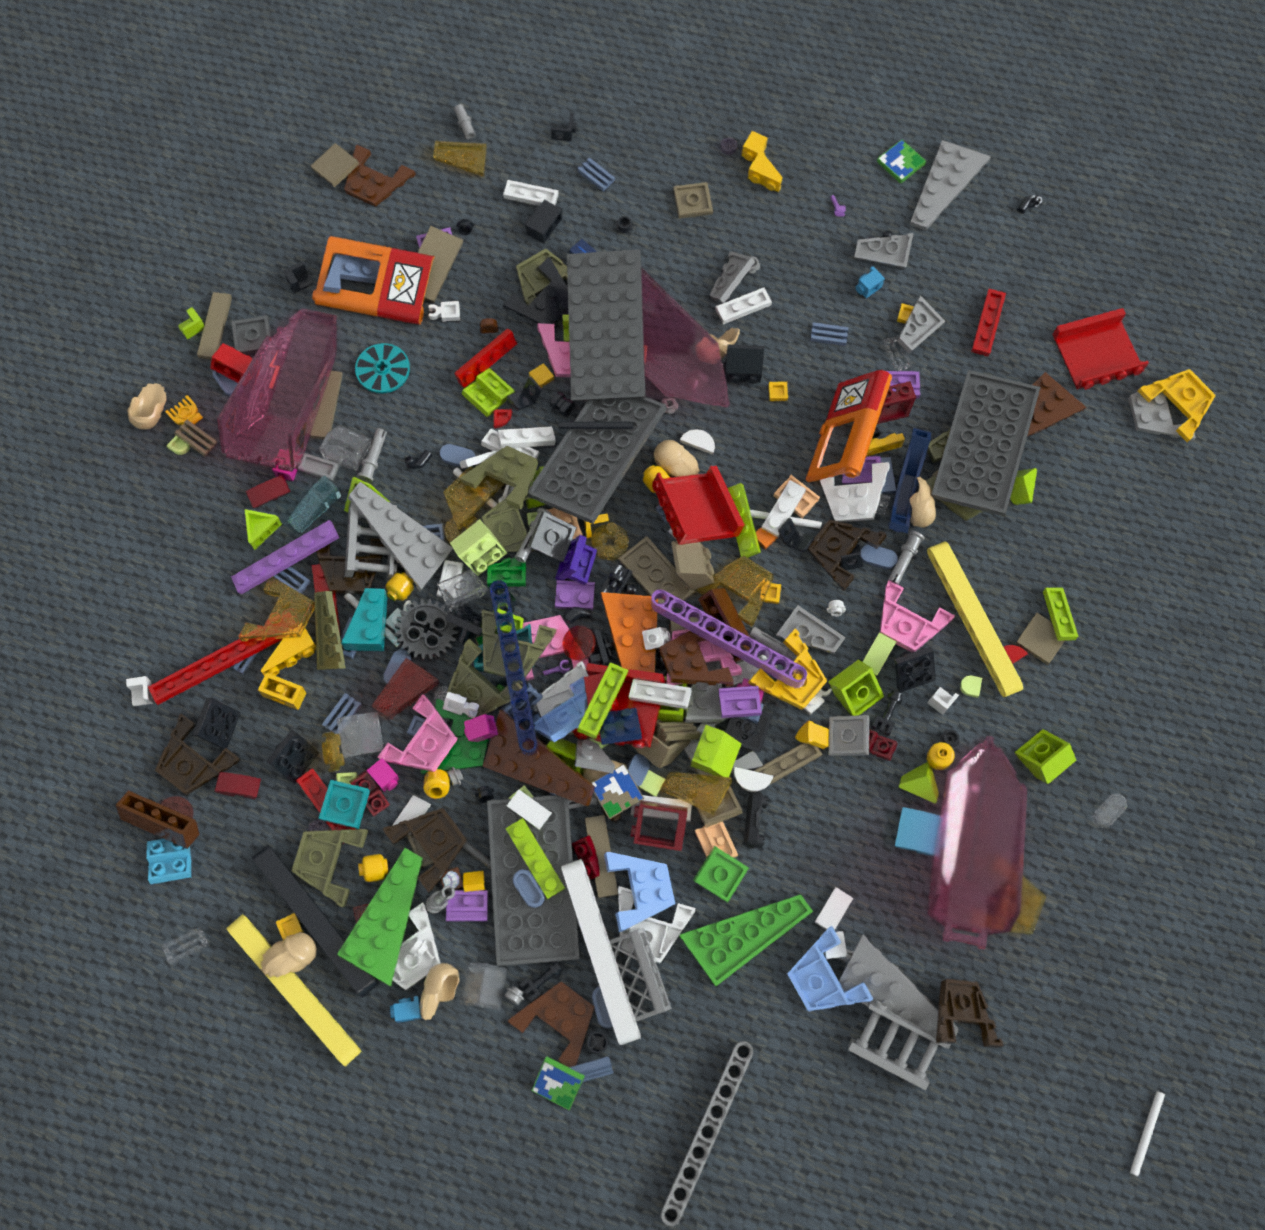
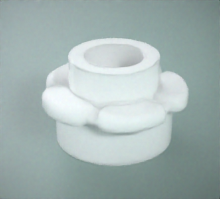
[827,600,846,617]
[409,938,428,957]

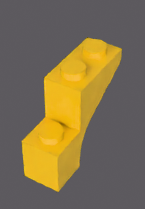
[742,131,782,192]

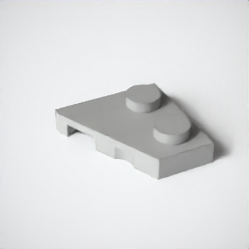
[575,740,615,773]

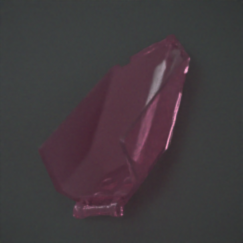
[641,267,730,408]
[927,736,1027,950]

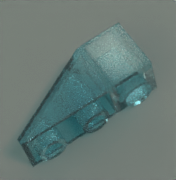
[287,475,341,533]

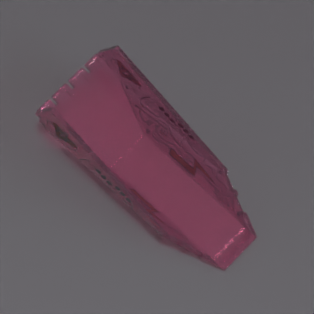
[217,308,337,472]

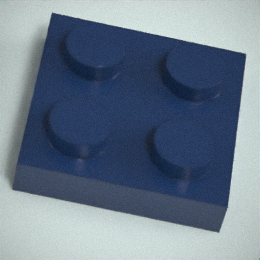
[600,708,642,745]

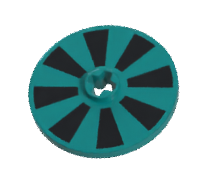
[355,343,410,393]

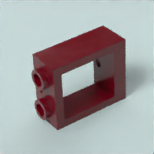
[877,381,916,424]
[630,800,688,851]

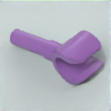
[830,195,846,217]
[543,660,570,676]

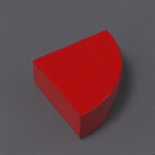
[494,409,512,428]
[1004,645,1028,664]

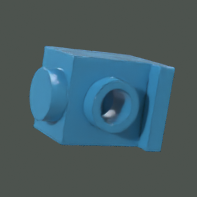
[855,266,885,298]
[390,996,422,1023]

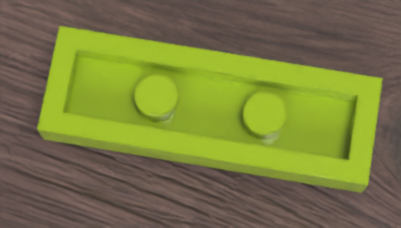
[1043,588,1078,641]

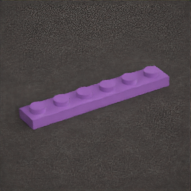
[231,520,339,594]

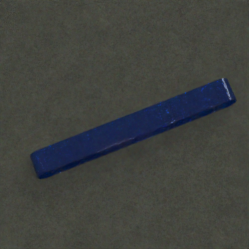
[490,580,538,756]

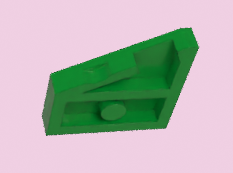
[487,557,526,587]

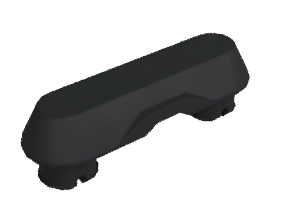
[744,792,769,849]

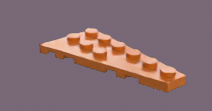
[600,592,658,673]

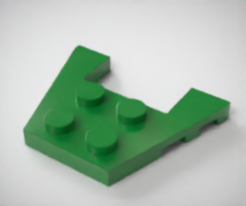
[420,699,489,775]

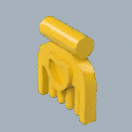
[165,395,203,429]

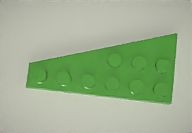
[337,848,423,987]
[679,895,813,986]

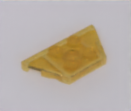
[444,467,505,529]

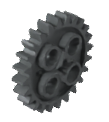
[395,599,458,661]

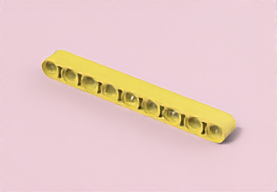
[927,541,1023,698]
[226,914,361,1067]

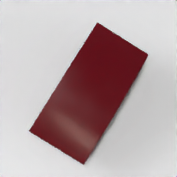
[246,475,291,508]
[869,729,898,761]
[349,770,390,817]
[214,772,261,799]
[571,835,600,880]

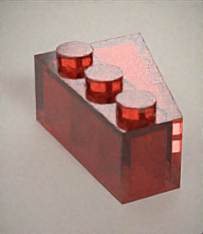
[371,658,439,720]

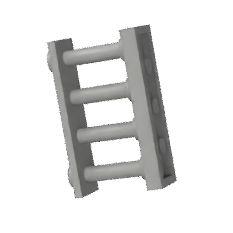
[344,502,397,581]
[848,1000,948,1090]

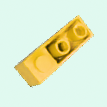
[261,625,316,676]

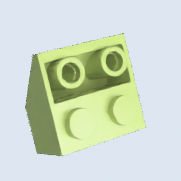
[450,519,507,576]

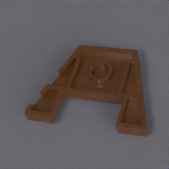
[344,145,416,207]
[660,626,734,686]
[508,982,595,1067]

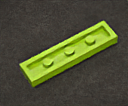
[728,483,761,559]
[577,663,628,739]
[506,818,565,899]

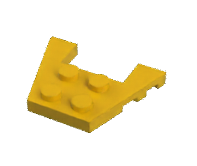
[1138,369,1215,442]
[748,628,827,710]

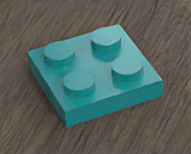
[318,780,370,829]

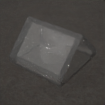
[437,569,487,610]
[459,963,507,1011]

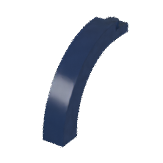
[888,428,931,533]

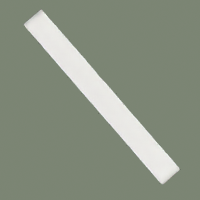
[561,859,641,1045]

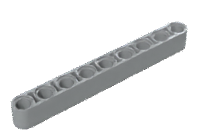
[661,1042,753,1226]

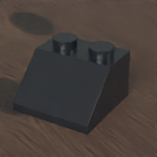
[724,344,764,384]

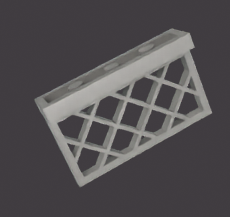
[609,928,671,1021]

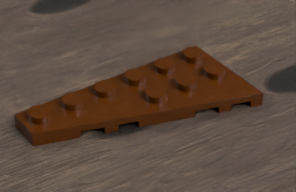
[1027,372,1087,437]
[483,710,595,806]

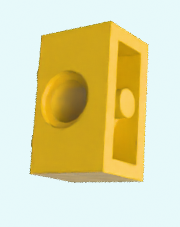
[258,673,306,710]

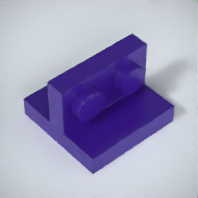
[555,535,597,585]

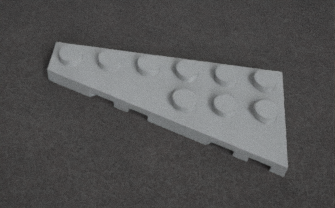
[910,140,991,231]
[348,482,453,592]
[839,934,958,1048]

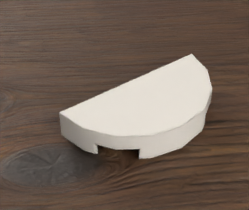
[679,429,715,455]
[734,767,773,792]

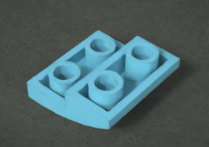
[895,807,945,857]
[146,839,191,884]

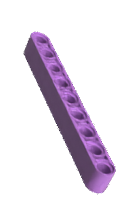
[651,590,807,688]

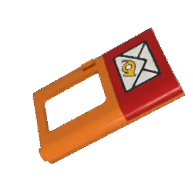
[312,236,435,325]
[806,370,892,483]

